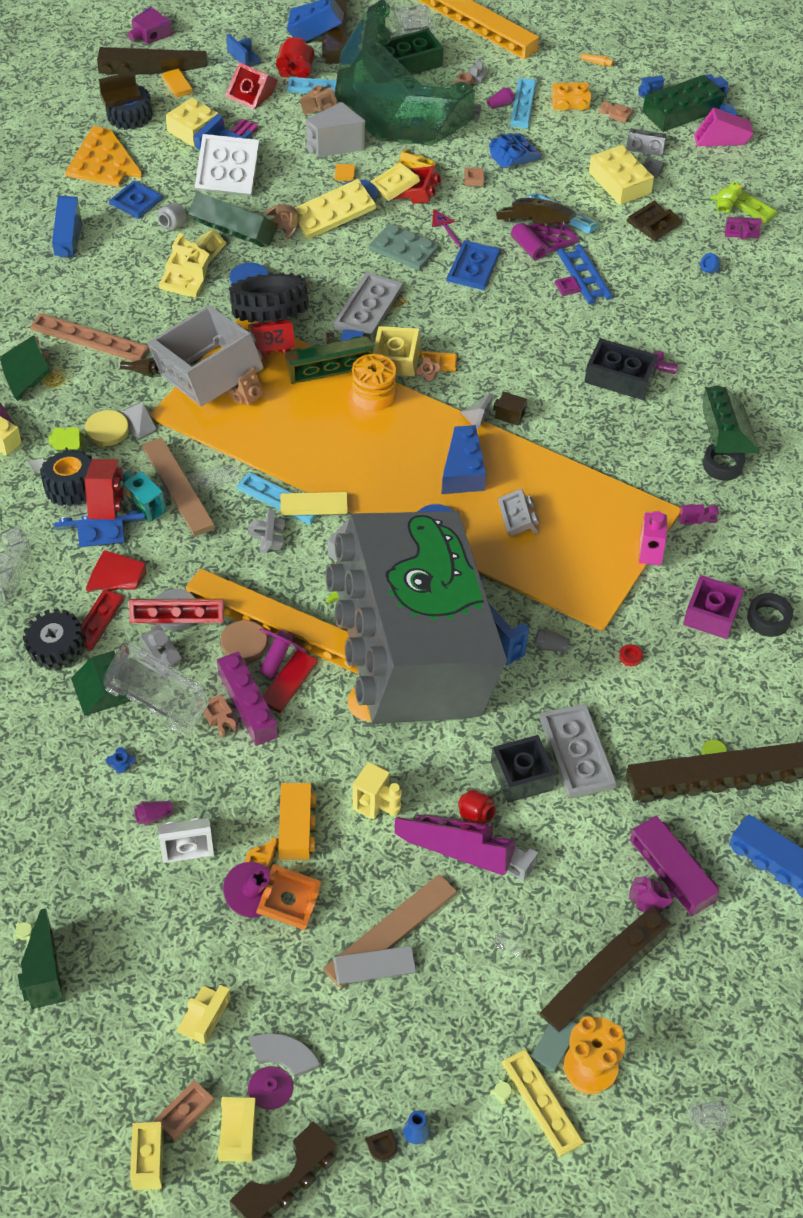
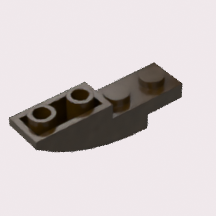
[496,198,576,226]

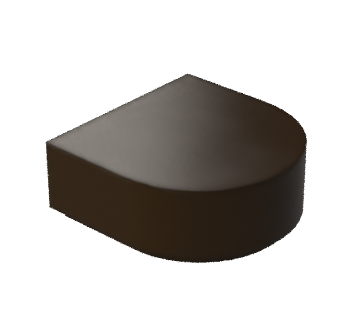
[365,1129,397,1162]

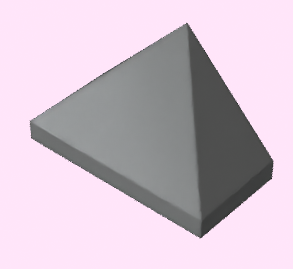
[460,393,494,428]
[119,402,157,440]

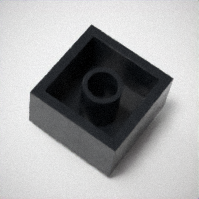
[491,735,556,803]

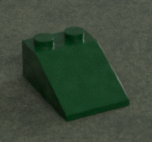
[17,908,64,1009]

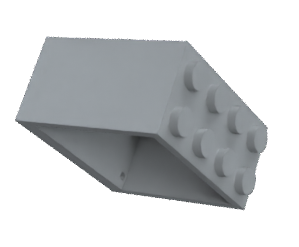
[147,305,264,407]

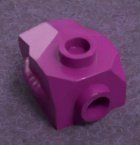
[629,876,673,913]

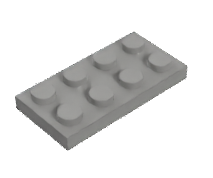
[334,272,403,340]
[539,704,616,799]

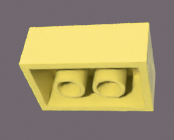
[589,145,654,205]

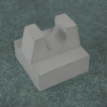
[466,60,489,84]

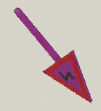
[432,209,461,247]

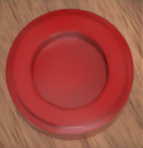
[619,644,643,667]

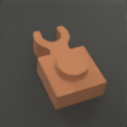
[599,101,633,123]
[200,695,236,737]

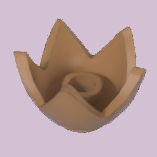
[264,204,298,239]

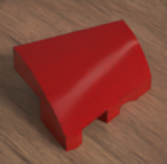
[86,550,147,592]

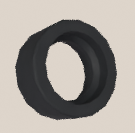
[703,443,746,481]
[747,593,793,637]

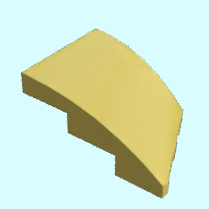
[159,233,210,298]

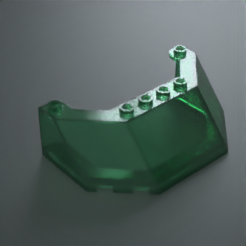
[334,0,475,146]

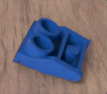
[489,133,542,167]

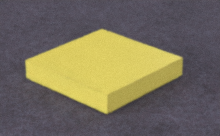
[370,163,420,201]

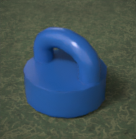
[700,253,720,274]

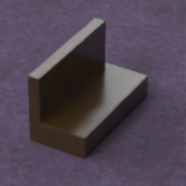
[98,71,141,108]

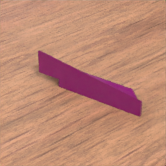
[395,814,516,875]

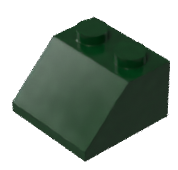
[71,651,130,716]

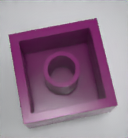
[683,575,744,639]

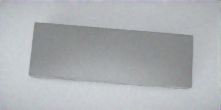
[333,946,416,985]

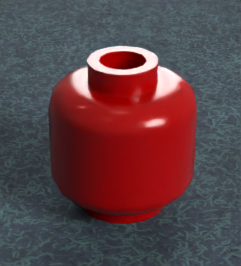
[458,789,496,824]

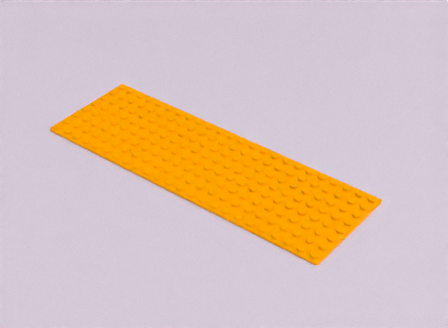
[150,319,680,631]

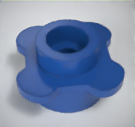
[106,747,136,773]

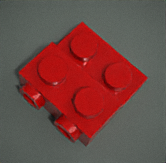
[393,166,441,204]

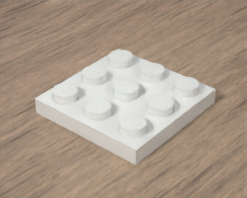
[195,134,260,196]

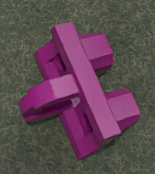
[724,217,762,239]

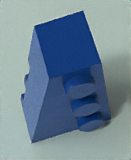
[287,0,344,41]
[441,425,486,494]

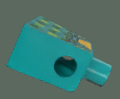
[123,470,167,523]

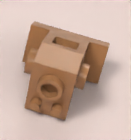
[299,85,338,115]
[224,367,264,405]

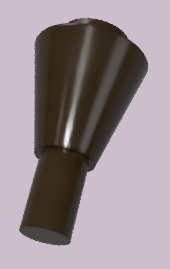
[120,357,159,378]

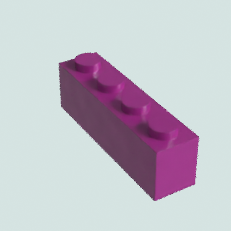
[217,651,278,746]
[630,815,720,916]

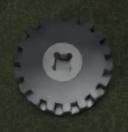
[23,609,86,670]

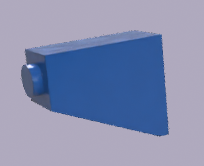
[52,195,82,258]

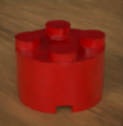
[276,37,315,78]

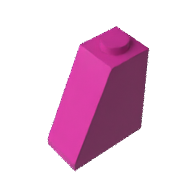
[694,107,754,146]

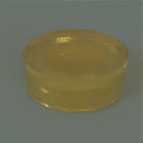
[42,369,64,388]

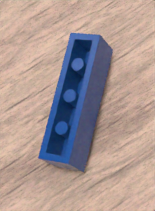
[729,814,803,898]

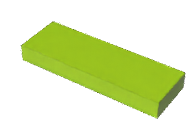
[734,190,778,224]

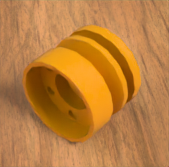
[352,354,396,411]

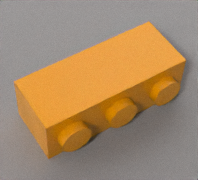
[278,783,316,860]

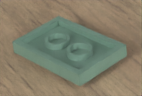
[369,223,439,271]

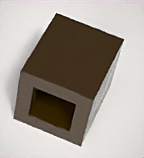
[493,391,527,426]

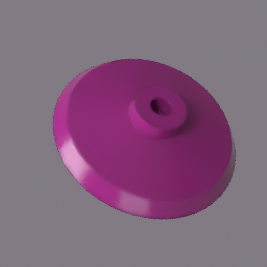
[248,1066,293,1110]

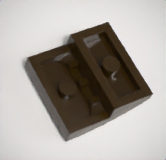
[626,200,683,241]

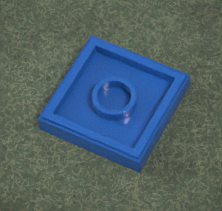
[109,181,163,219]

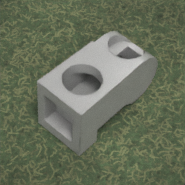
[496,837,538,882]

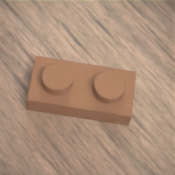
[154,1080,215,1142]

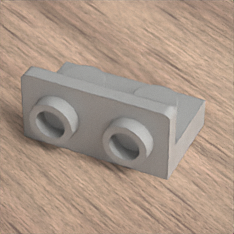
[498,488,540,537]

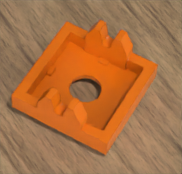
[256,864,321,930]

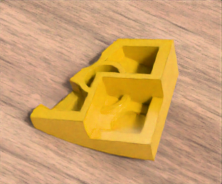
[396,148,437,169]

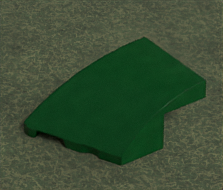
[0,335,51,401]

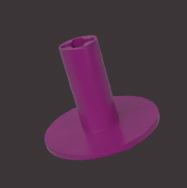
[259,628,307,679]
[223,862,270,918]

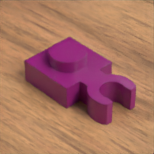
[679,504,719,524]

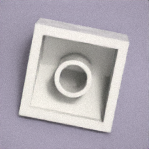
[158,818,214,863]

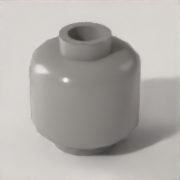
[158,202,187,231]

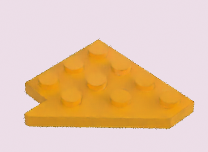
[65,126,142,187]

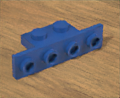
[54,510,145,548]

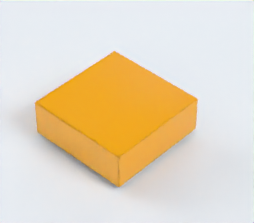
[335,164,355,181]

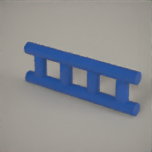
[557,244,614,304]

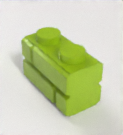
[49,427,85,453]

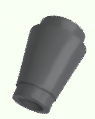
[534,628,570,652]

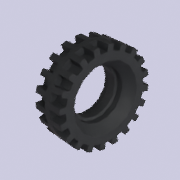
[229,272,309,323]

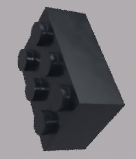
[584,338,659,400]

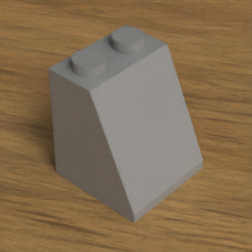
[306,102,365,157]

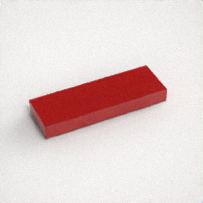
[81,589,125,650]
[263,650,318,713]

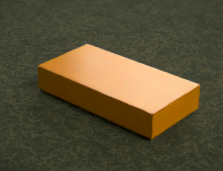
[162,69,193,98]

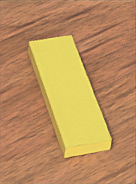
[280,492,347,515]

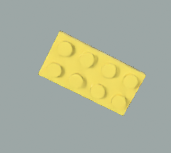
[295,179,376,239]

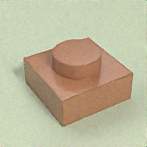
[464,168,484,186]

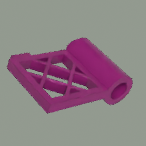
[511,222,580,261]

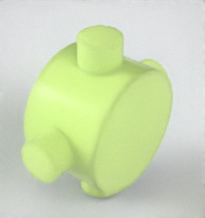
[13,922,34,941]
[490,1080,515,1104]

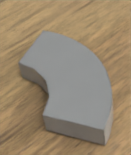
[249,1033,320,1078]

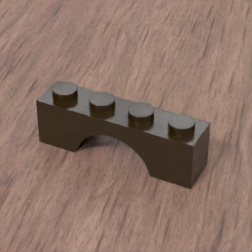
[229,1121,337,1218]

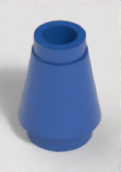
[403,1111,431,1144]

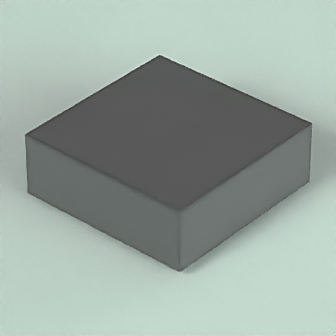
[643,157,665,177]

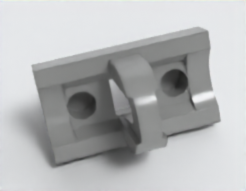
[248,509,285,553]
[139,624,182,672]

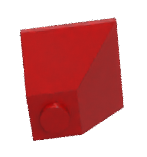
[225,62,278,110]

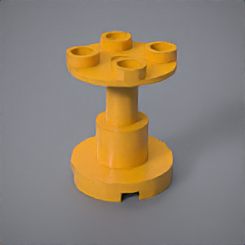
[563,1016,625,1094]

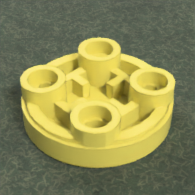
[85,410,129,448]

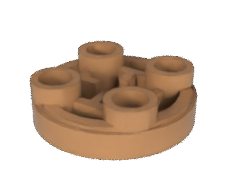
[220,620,268,664]

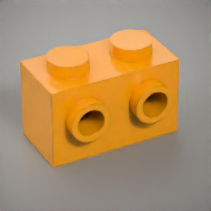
[551,82,591,111]

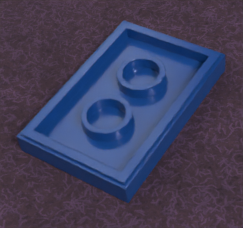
[446,240,501,290]

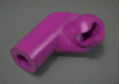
[653,350,678,374]

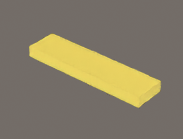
[502,1049,584,1157]

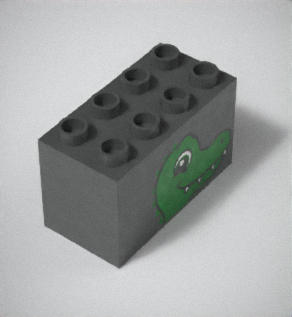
[326,511,507,724]

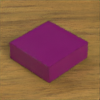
[555,276,581,297]

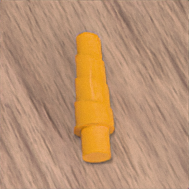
[581,54,614,67]

